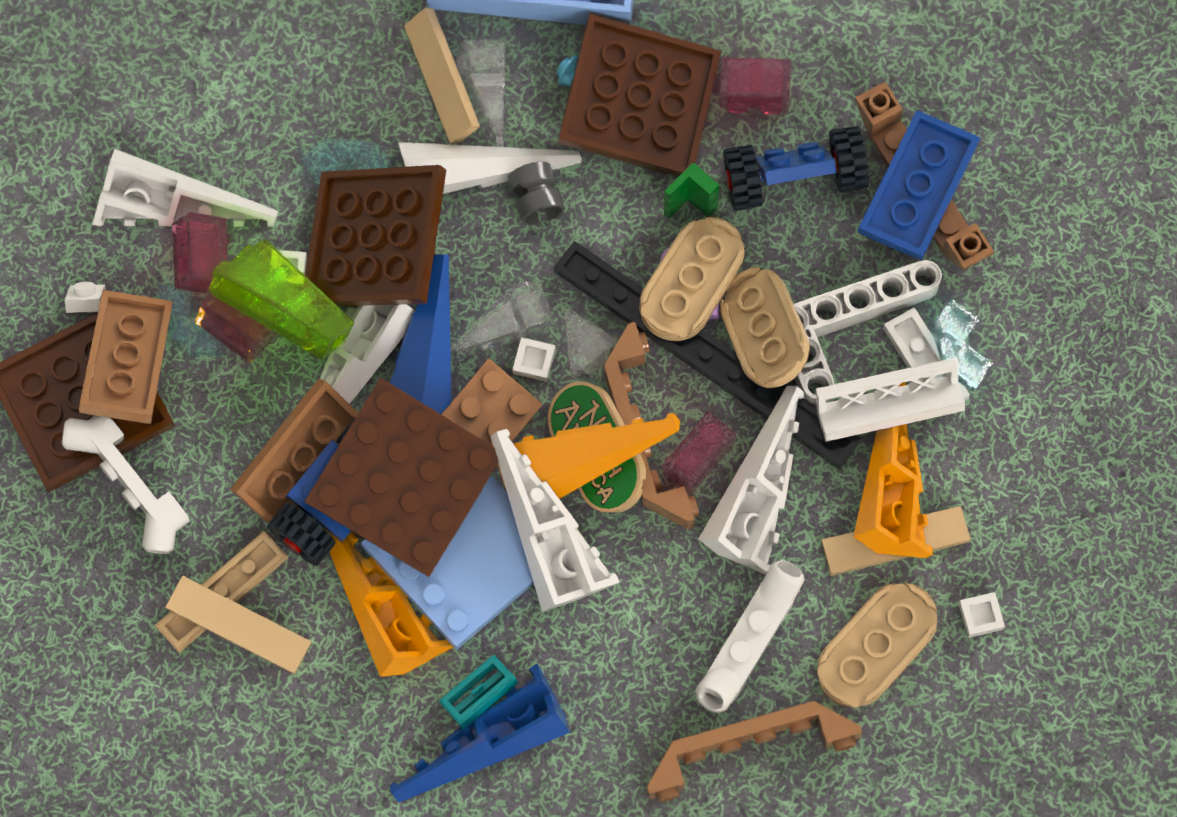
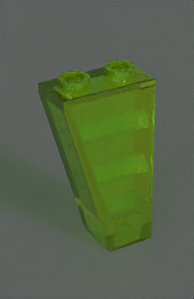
[209,239,355,360]

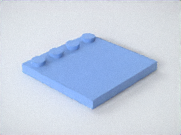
[361,476,534,651]

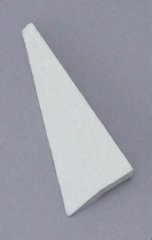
[398,142,582,194]
[92,149,278,227]
[320,304,415,404]
[698,386,804,575]
[490,429,619,612]

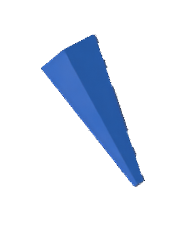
[390,254,451,414]
[390,663,570,802]

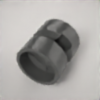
[508,161,565,225]

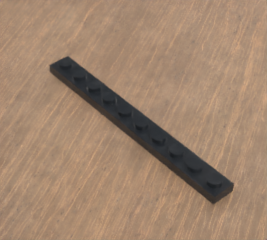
[554,241,861,470]

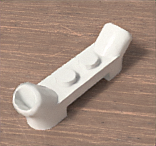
[62,415,190,554]
[695,560,805,713]

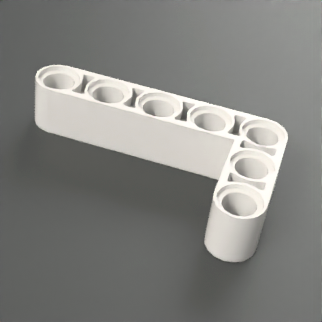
[794,260,942,408]

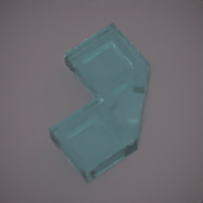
[301,138,397,183]
[156,285,226,356]
[931,298,993,392]

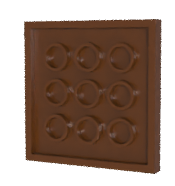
[557,13,721,177]
[300,165,447,307]
[0,312,176,492]
[304,378,499,577]

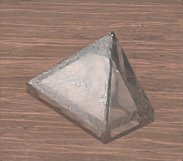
[564,309,618,383]

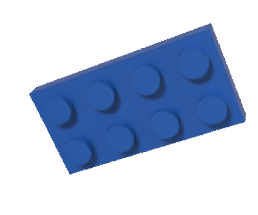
[858,110,980,261]

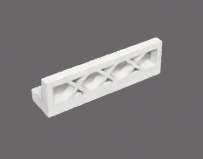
[816,358,965,441]

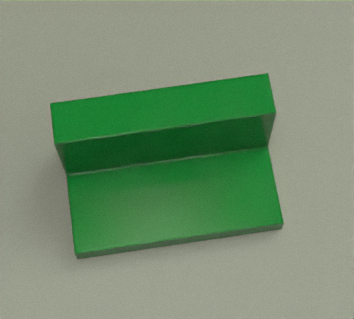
[664,162,719,219]

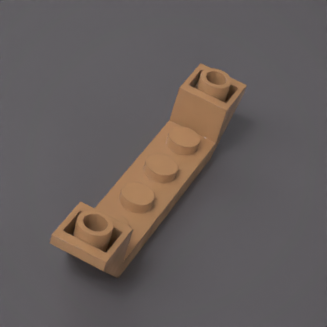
[855,82,994,270]
[604,322,699,529]
[647,701,862,803]

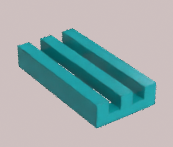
[439,655,519,730]

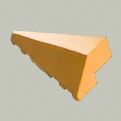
[853,382,933,558]
[492,413,680,499]
[324,529,453,677]

